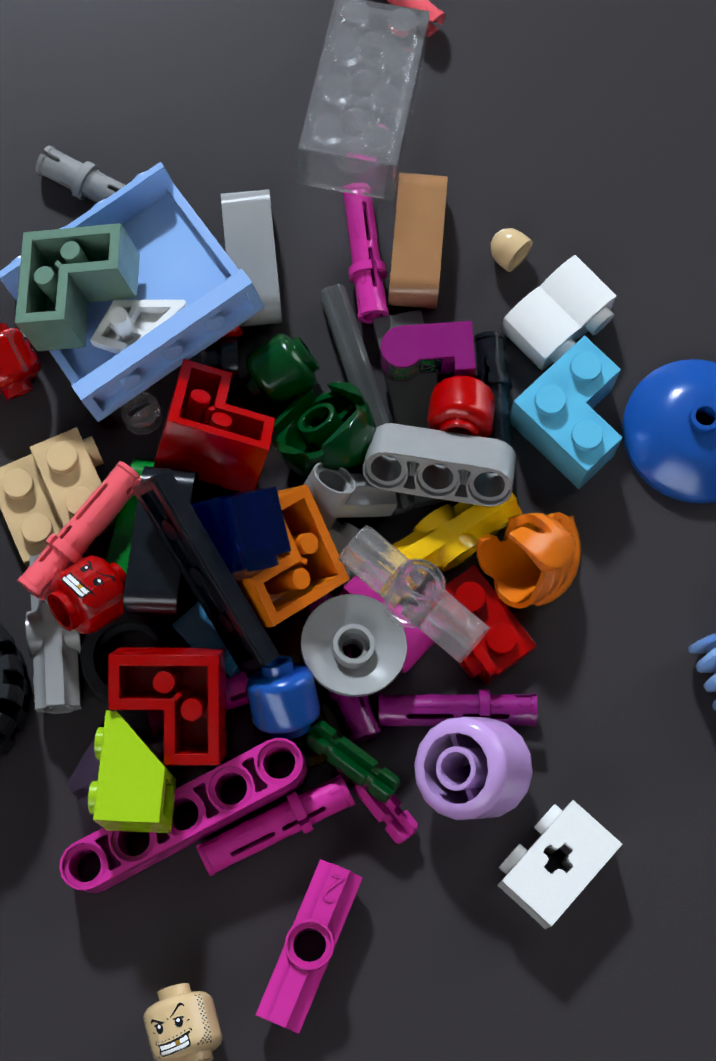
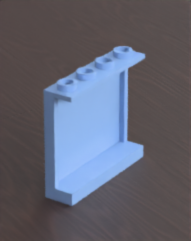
[0,162,265,422]

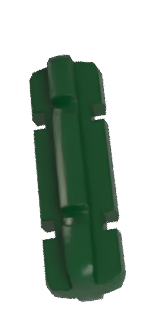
[305,720,401,803]

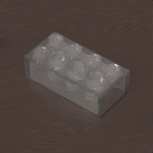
[298,0,430,201]

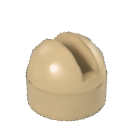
[491,228,533,272]

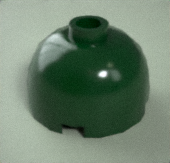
[272,382,376,479]

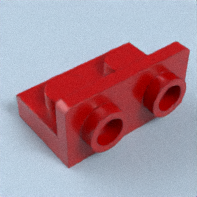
[423,564,537,685]

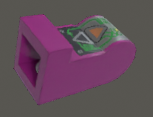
[380,321,476,381]

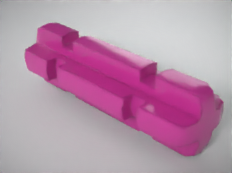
[337,769,419,844]

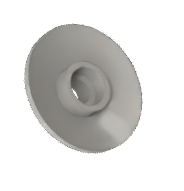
[301,594,407,697]

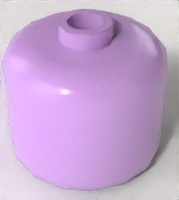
[414,717,533,820]

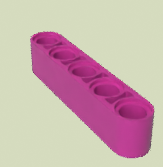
[59,738,308,893]

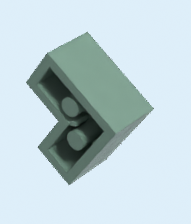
[15,223,140,351]

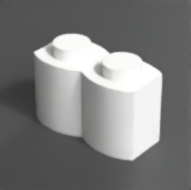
[501,255,617,371]

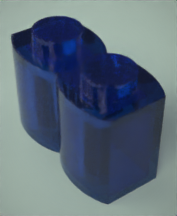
[191,486,291,573]

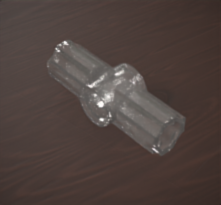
[338,525,490,663]

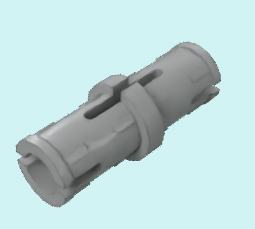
[35,145,125,203]

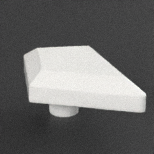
[90,300,188,354]

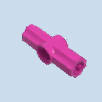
[255,859,363,1034]

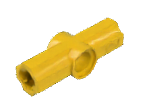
[371,492,523,598]

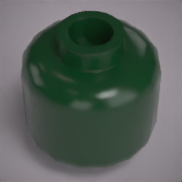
[243,334,320,408]

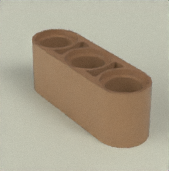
[388,172,448,310]

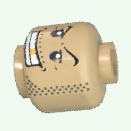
[143,983,223,1061]

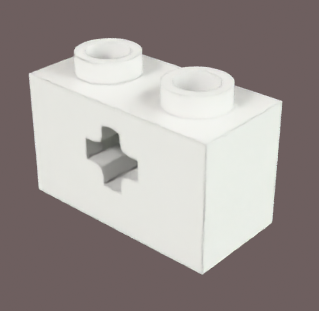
[497,800,622,929]

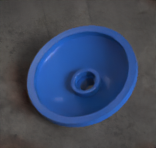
[622,359,716,503]

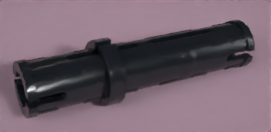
[474,331,515,479]

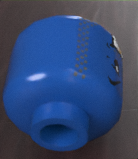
[246,656,320,739]

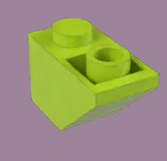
[88,710,176,833]

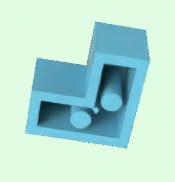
[510,335,623,490]

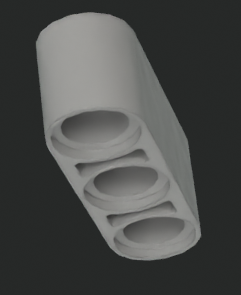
[221,189,282,327]
[362,423,516,506]

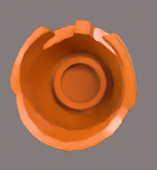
[476,512,581,608]

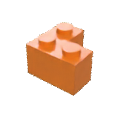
[232,484,350,628]

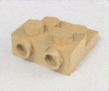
[0,427,117,568]

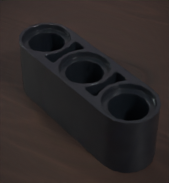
[123,466,199,620]

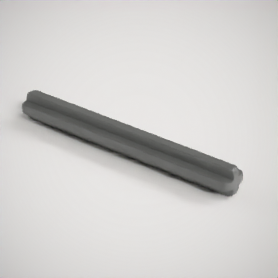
[320,284,415,515]

